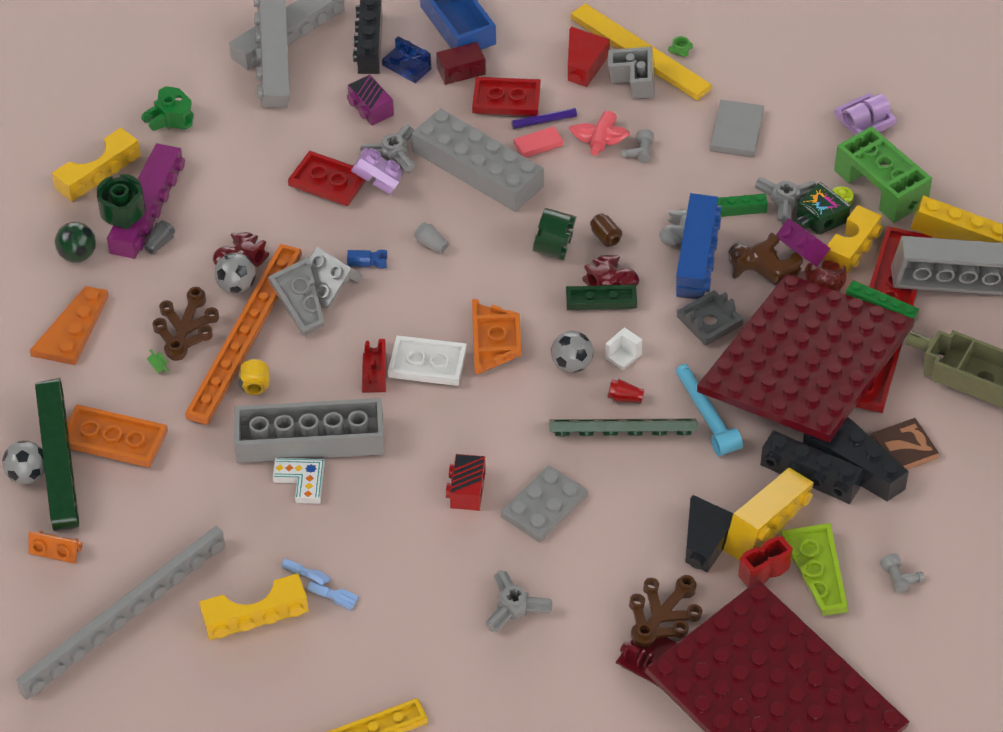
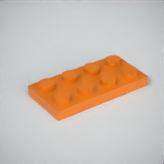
[67,404,168,468]

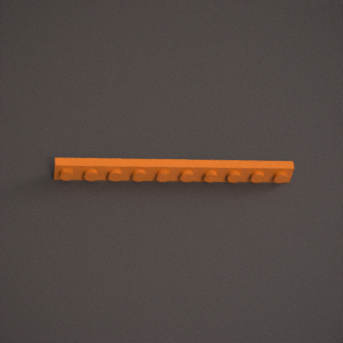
[185,244,302,425]

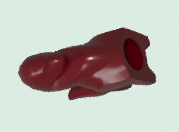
[212,232,269,267]
[582,255,640,286]

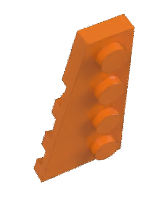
[30,286,109,365]

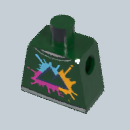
[794,182,851,234]

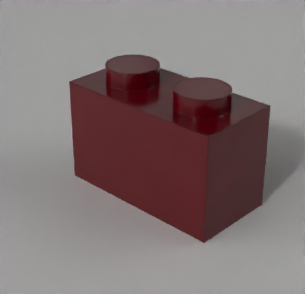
[436,42,486,85]

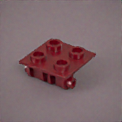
[616,632,677,687]

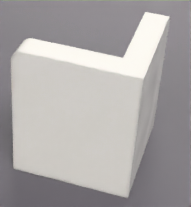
[605,327,643,370]

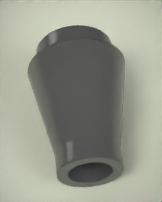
[143,220,175,255]

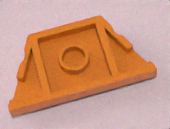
[472,299,522,374]

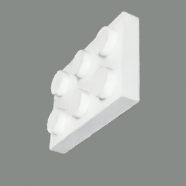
[388,335,467,386]

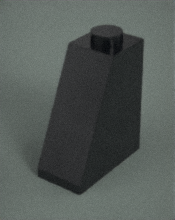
[685,495,734,573]

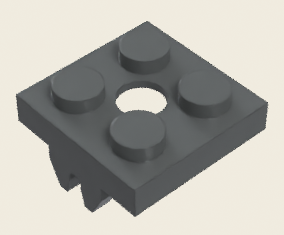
[677,290,743,346]

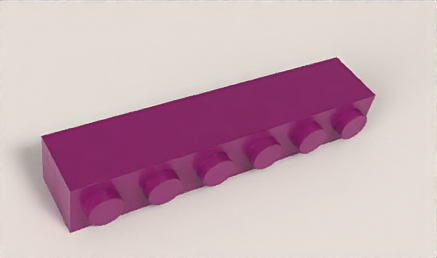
[107,143,185,259]

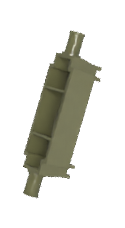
[906,330,1003,408]

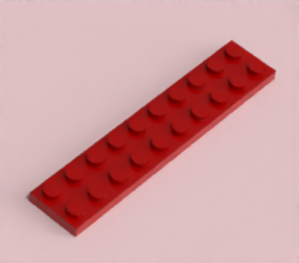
[856,226,932,413]

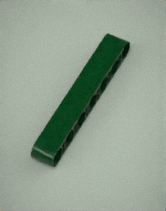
[35,378,79,531]

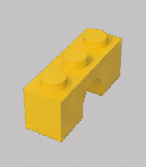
[823,205,883,274]

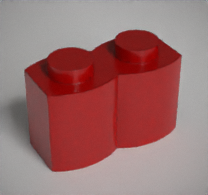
[738,536,793,588]

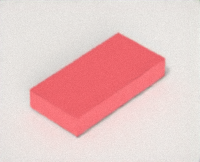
[514,126,563,158]

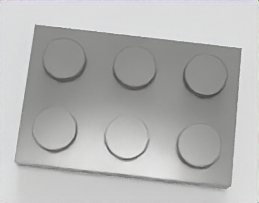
[501,465,587,543]

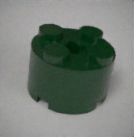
[97,174,146,229]
[533,208,577,260]

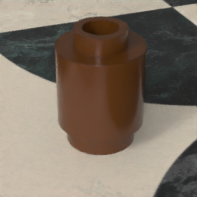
[590,213,622,247]

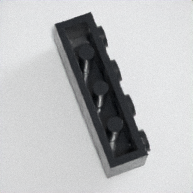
[353,0,383,74]
[760,430,863,504]

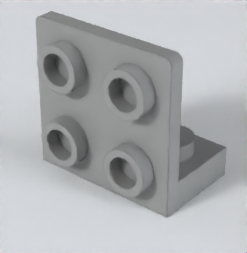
[310,247,363,308]

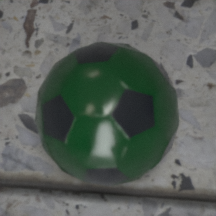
[55,222,96,263]

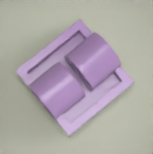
[834,93,897,136]
[351,147,403,195]

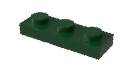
[566,285,637,310]

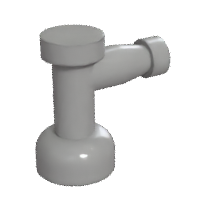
[622,129,654,163]
[880,554,924,593]

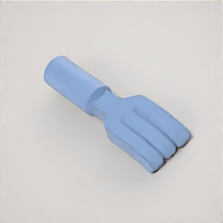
[282,558,331,585]
[307,581,359,610]

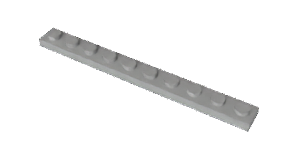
[16,526,225,700]

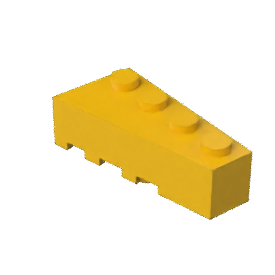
[723,468,814,561]

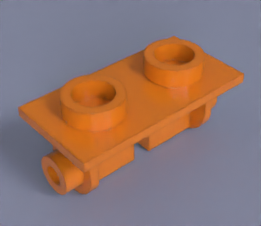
[28,530,83,564]

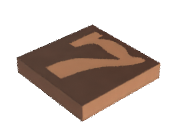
[871,418,939,469]

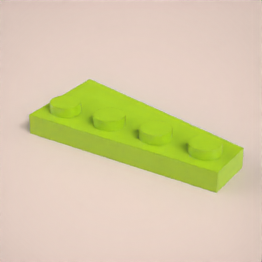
[780,523,848,616]

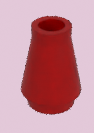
[607,378,644,403]

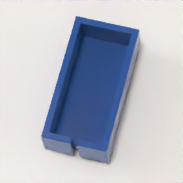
[420,0,496,50]
[676,193,722,299]

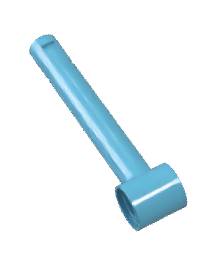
[676,364,743,457]

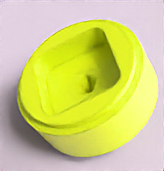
[832,186,854,205]

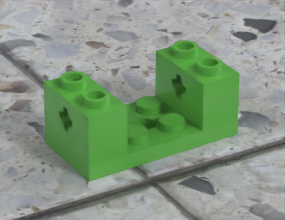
[834,126,932,223]

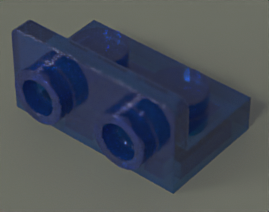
[382,36,432,83]

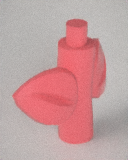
[569,111,630,156]

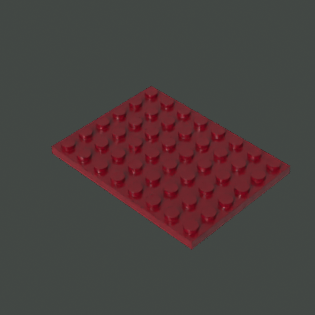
[697,274,915,442]
[645,579,910,732]

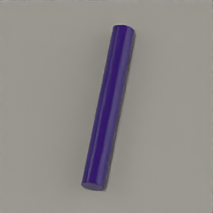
[511,108,577,129]

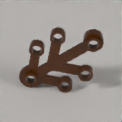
[152,287,219,361]
[629,575,703,647]

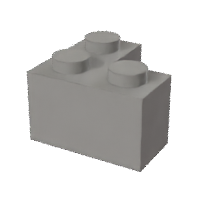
[608,47,655,99]

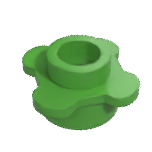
[668,36,693,57]
[147,349,169,374]

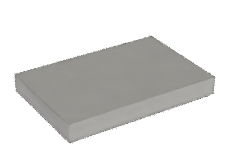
[710,100,764,157]

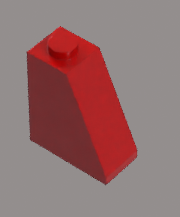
[568,26,610,87]

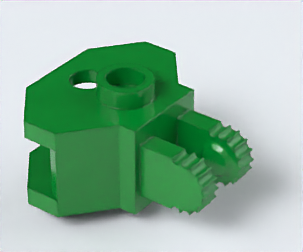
[141,86,194,131]

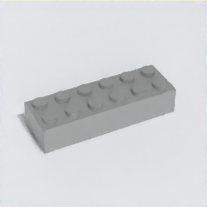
[412,108,544,212]
[891,236,1003,295]
[234,398,385,463]

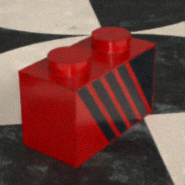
[446,454,486,511]

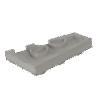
[268,257,324,336]

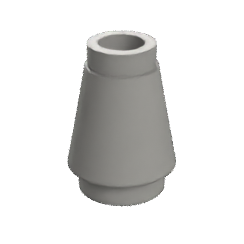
[414,222,449,254]

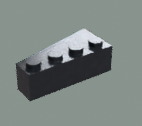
[803,417,909,502]

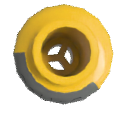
[239,359,270,395]

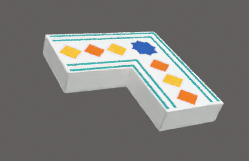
[273,458,325,504]

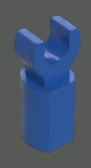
[347,250,388,268]

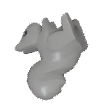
[660,209,687,246]

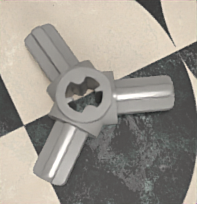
[360,124,415,173]
[755,177,816,224]
[486,570,552,632]

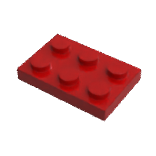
[472,77,541,116]
[288,150,366,206]

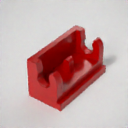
[362,339,387,393]

